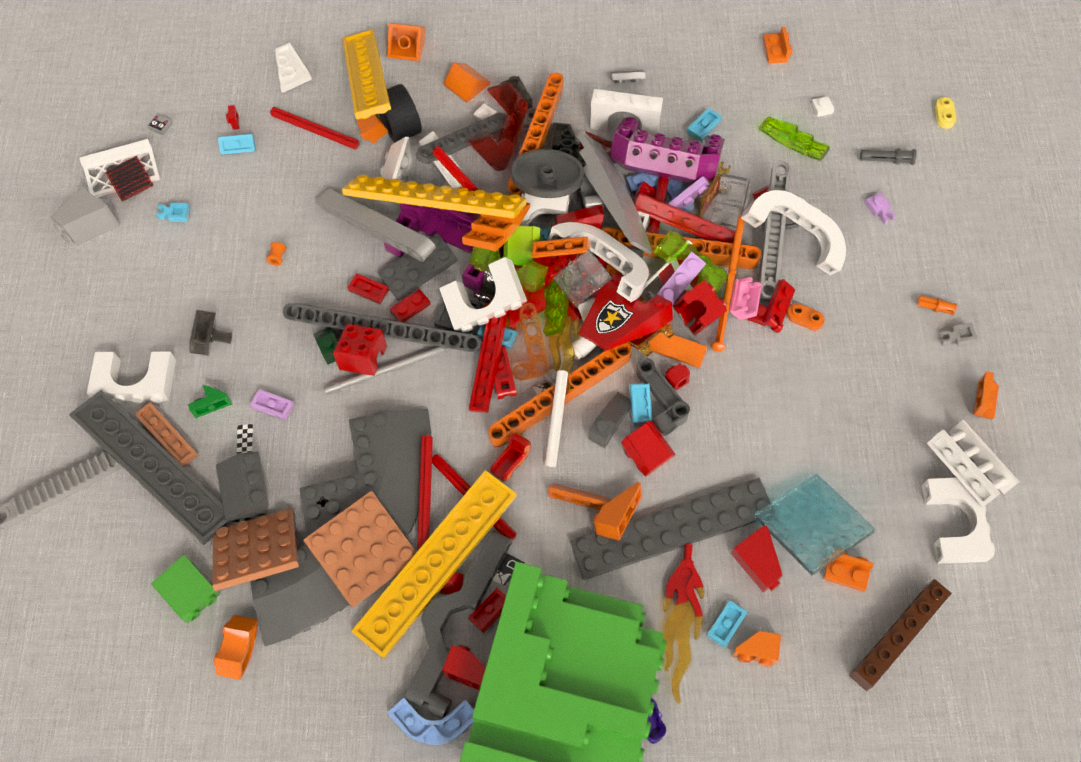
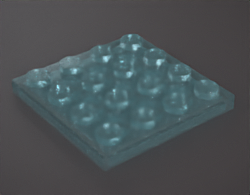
[755,474,875,576]

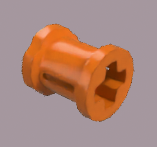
[266,242,286,266]

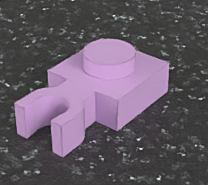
[865,192,896,224]

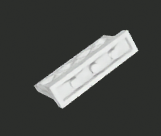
[80,139,161,198]

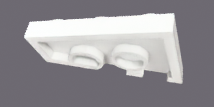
[275,43,312,93]

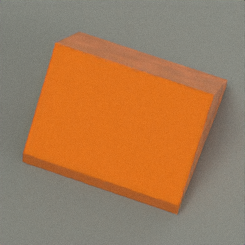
[444,62,490,103]

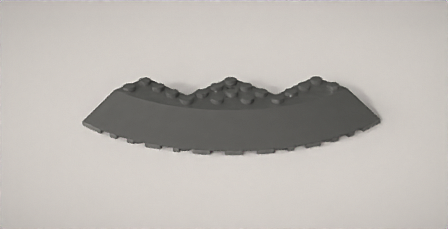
[250,409,432,646]

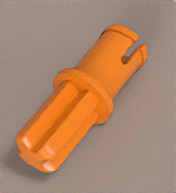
[917,295,957,315]

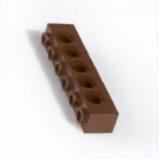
[849,579,952,691]

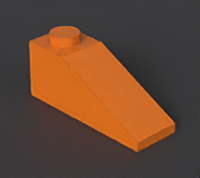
[357,114,389,144]
[593,482,642,541]

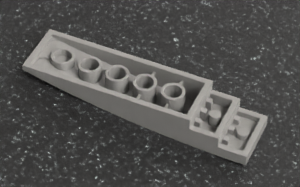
[577,131,652,254]

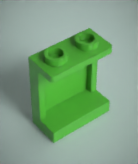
[151,555,220,623]

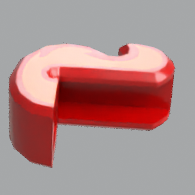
[490,432,531,482]

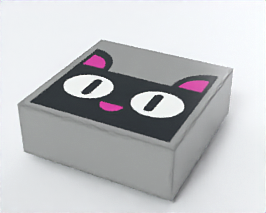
[147,114,172,135]

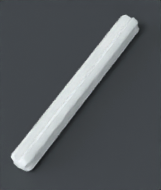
[545,370,568,467]

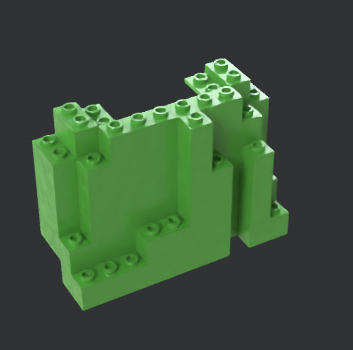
[460,562,667,762]

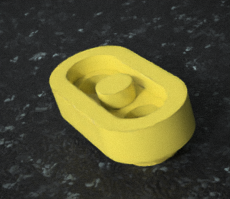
[935,97,956,129]

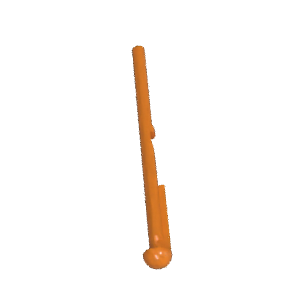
[711,215,745,352]

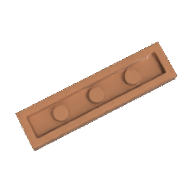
[135,402,198,467]

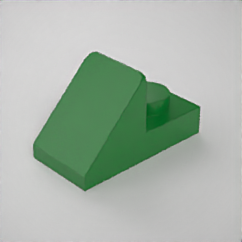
[188,385,232,418]

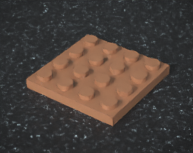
[303,491,417,608]
[212,508,299,591]

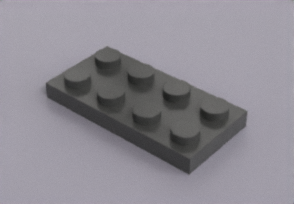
[377,233,458,301]

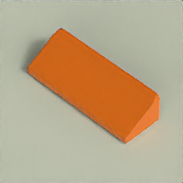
[531,236,590,258]
[646,330,707,369]
[548,483,610,510]

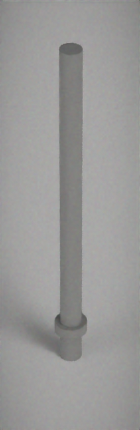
[323,346,444,395]

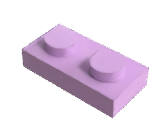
[250,389,295,421]

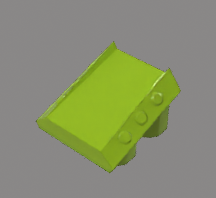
[503,226,542,267]

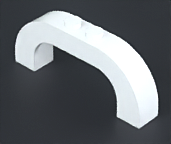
[741,190,846,276]
[548,222,649,302]

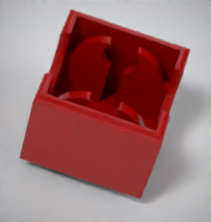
[673,280,727,336]
[333,324,387,376]

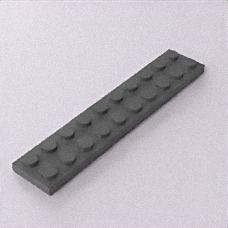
[69,390,232,545]
[570,477,776,580]

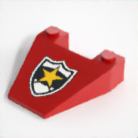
[579,273,673,351]

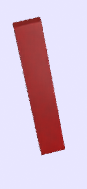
[635,193,735,243]
[468,302,509,413]

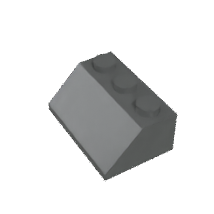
[216,451,269,521]

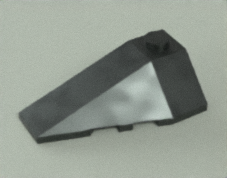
[548,123,582,163]

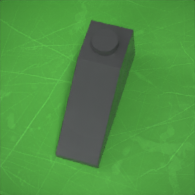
[588,392,631,448]

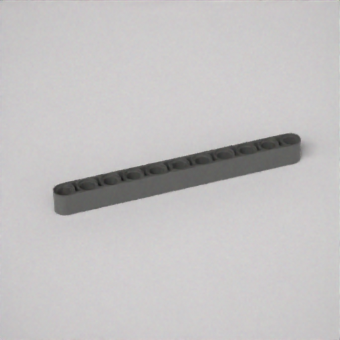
[283,303,483,352]

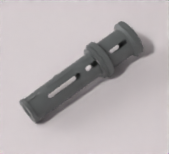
[860,148,917,165]

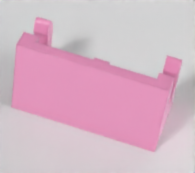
[729,277,762,320]

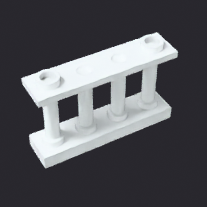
[927,420,1019,507]

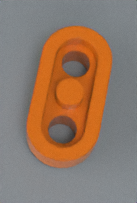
[787,303,825,331]

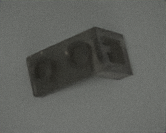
[474,268,496,303]

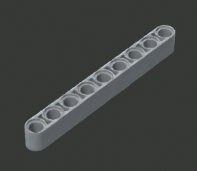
[316,188,436,262]

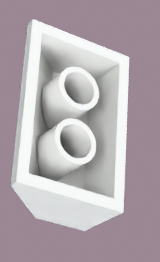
[381,137,413,182]

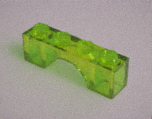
[653,230,729,294]
[469,247,549,292]

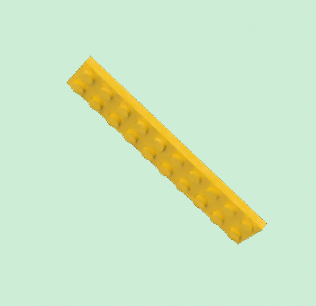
[342,29,391,119]
[342,175,526,218]
[351,470,517,659]

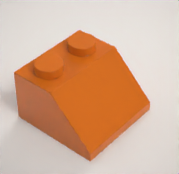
[387,23,426,61]

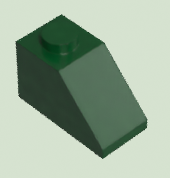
[313,327,338,365]

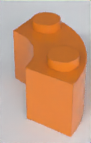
[213,615,258,680]

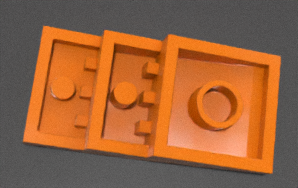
[462,203,530,251]

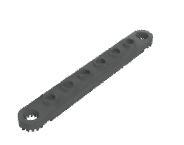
[416,113,511,164]

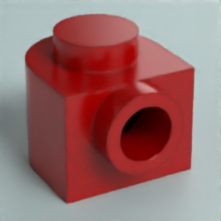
[665,363,690,390]

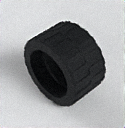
[379,84,422,143]

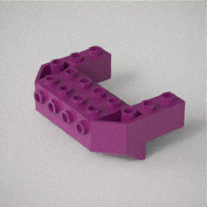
[610,117,725,184]
[384,203,504,293]

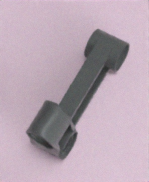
[637,358,690,436]

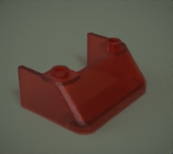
[468,82,528,171]

